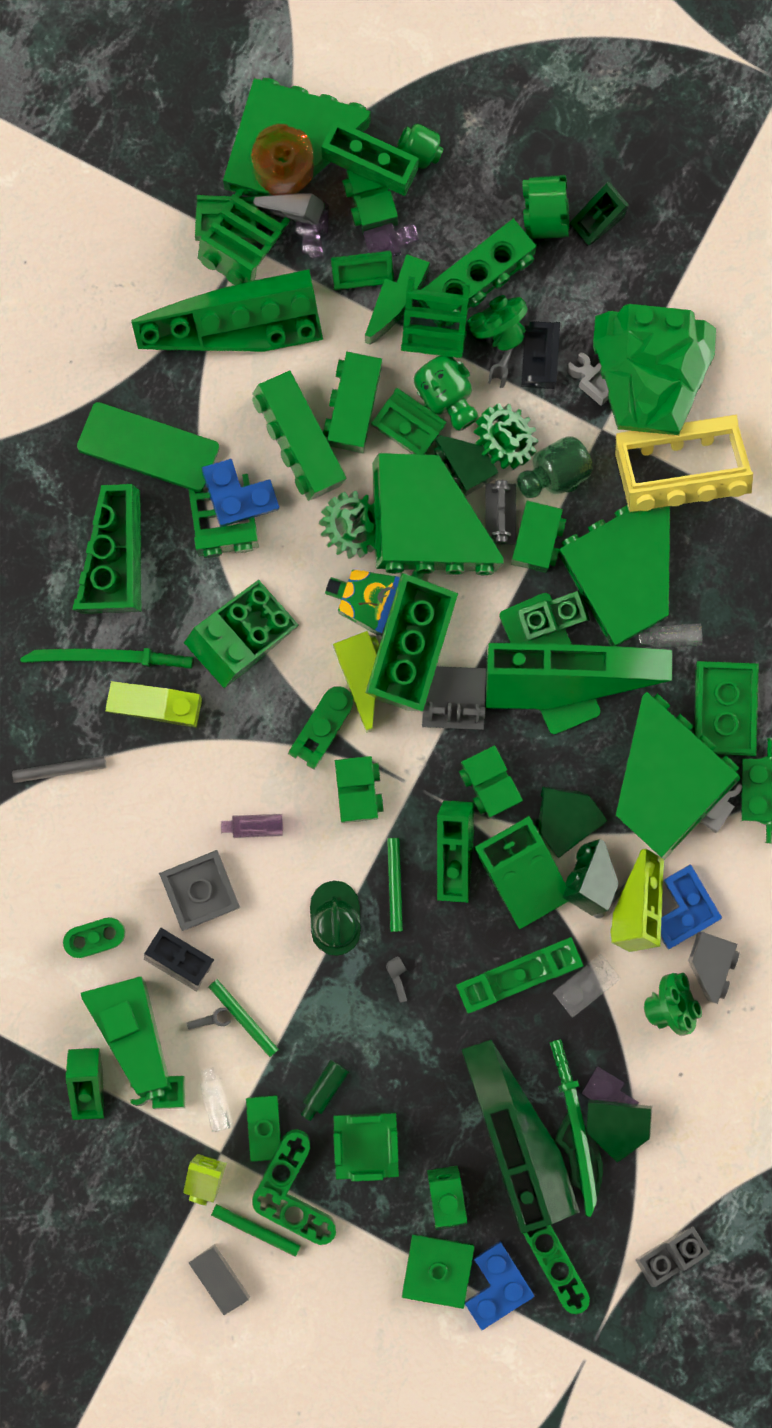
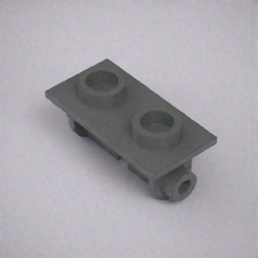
[485,480,516,545]

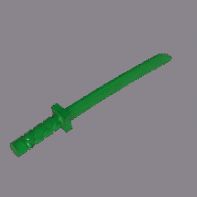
[20,648,194,669]
[549,1039,597,1217]

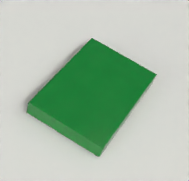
[694,661,759,756]

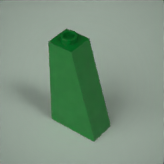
[81,976,172,1101]

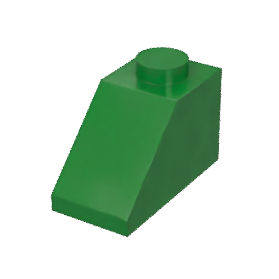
[66,1048,104,1120]

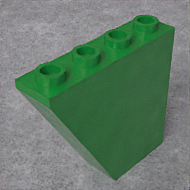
[223,78,371,197]
[372,453,504,576]
[558,505,670,646]
[616,692,741,860]

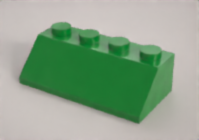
[365,573,458,712]

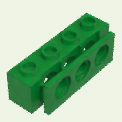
[417,218,537,328]

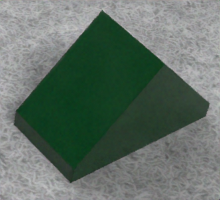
[570,182,629,245]

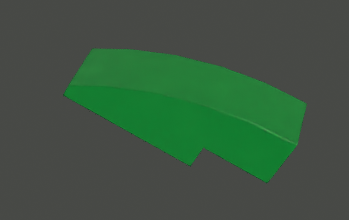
[365,255,430,345]

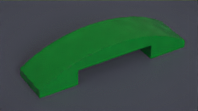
[456,937,584,1014]

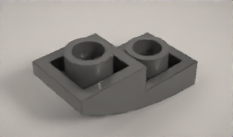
[636,1226,710,1287]

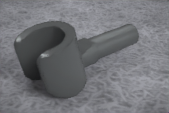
[488,348,514,388]
[386,956,407,1003]
[187,1008,231,1030]

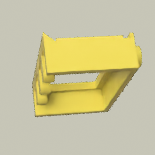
[615,414,753,512]

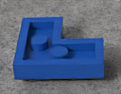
[202,459,279,528]
[661,864,722,950]
[465,1241,535,1331]

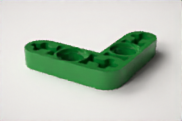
[252,1129,336,1245]

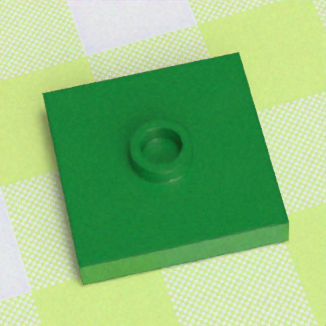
[402,1233,474,1309]

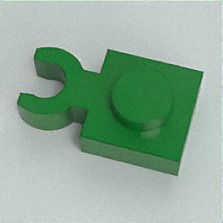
[130,1076,185,1109]

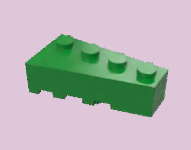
[72,484,142,614]

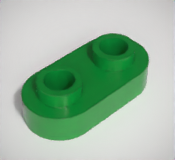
[63,917,125,958]

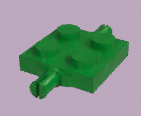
[741,738,772,844]

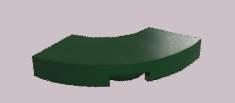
[554,1112,603,1197]

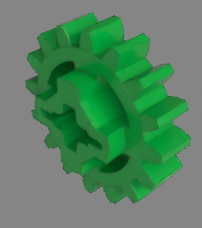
[474,403,539,470]
[319,491,375,559]

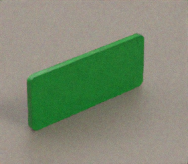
[77,402,219,492]
[499,593,601,735]

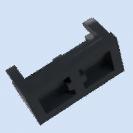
[521,321,560,389]
[143,928,214,992]

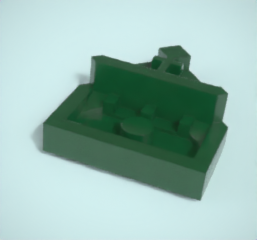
[535,787,608,858]
[587,1100,652,1163]

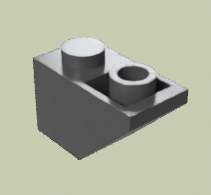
[688,932,740,1004]

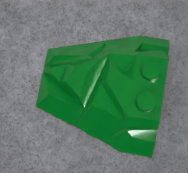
[593,304,716,436]

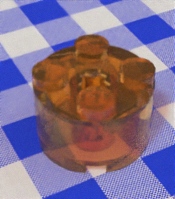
[251,124,314,196]

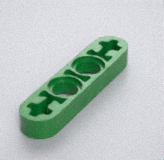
[523,1225,590,1314]

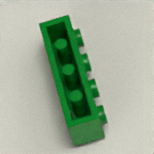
[252,370,347,501]

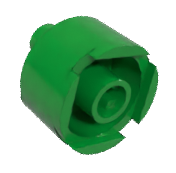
[523,175,569,240]

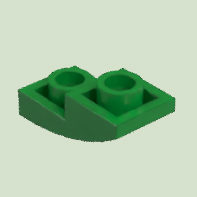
[518,591,590,640]

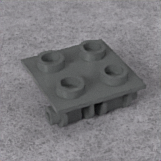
[422,666,486,730]

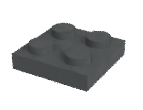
[159,850,240,931]

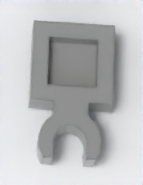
[567,353,609,406]
[701,784,742,833]

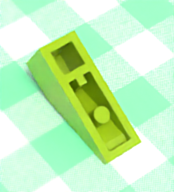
[333,631,380,733]
[105,681,202,728]
[610,849,664,952]
[183,1154,227,1205]

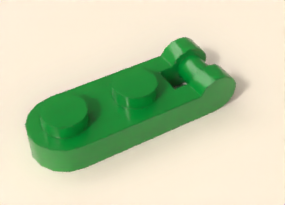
[288,686,353,770]

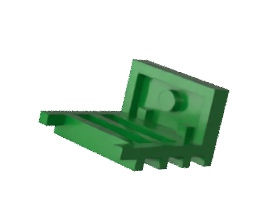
[197,188,290,285]
[401,276,470,358]
[188,474,259,558]

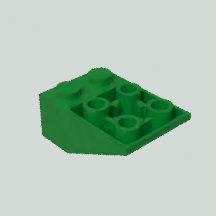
[184,579,299,689]
[473,816,569,929]

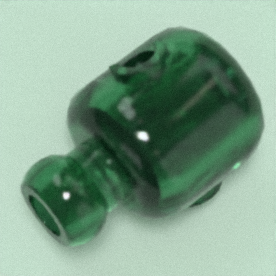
[516,436,593,499]

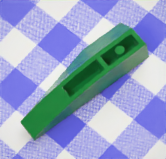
[131,269,323,352]
[486,643,672,710]

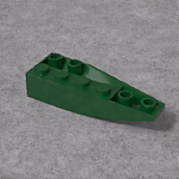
[461,1040,580,1234]

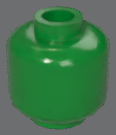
[396,123,444,169]

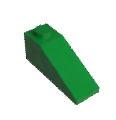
[437,800,474,903]

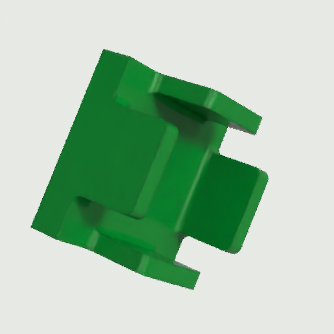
[334,1113,399,1181]

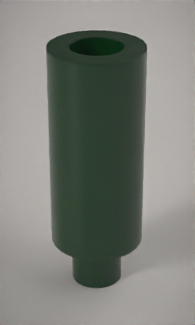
[301,1060,349,1121]

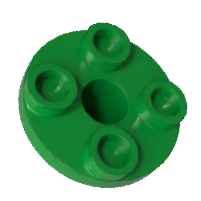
[467,295,528,351]
[644,973,702,1036]

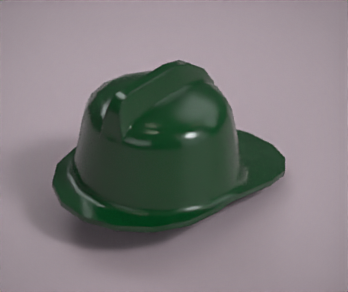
[310,880,361,956]

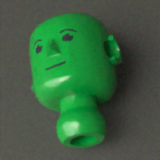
[413,356,479,431]

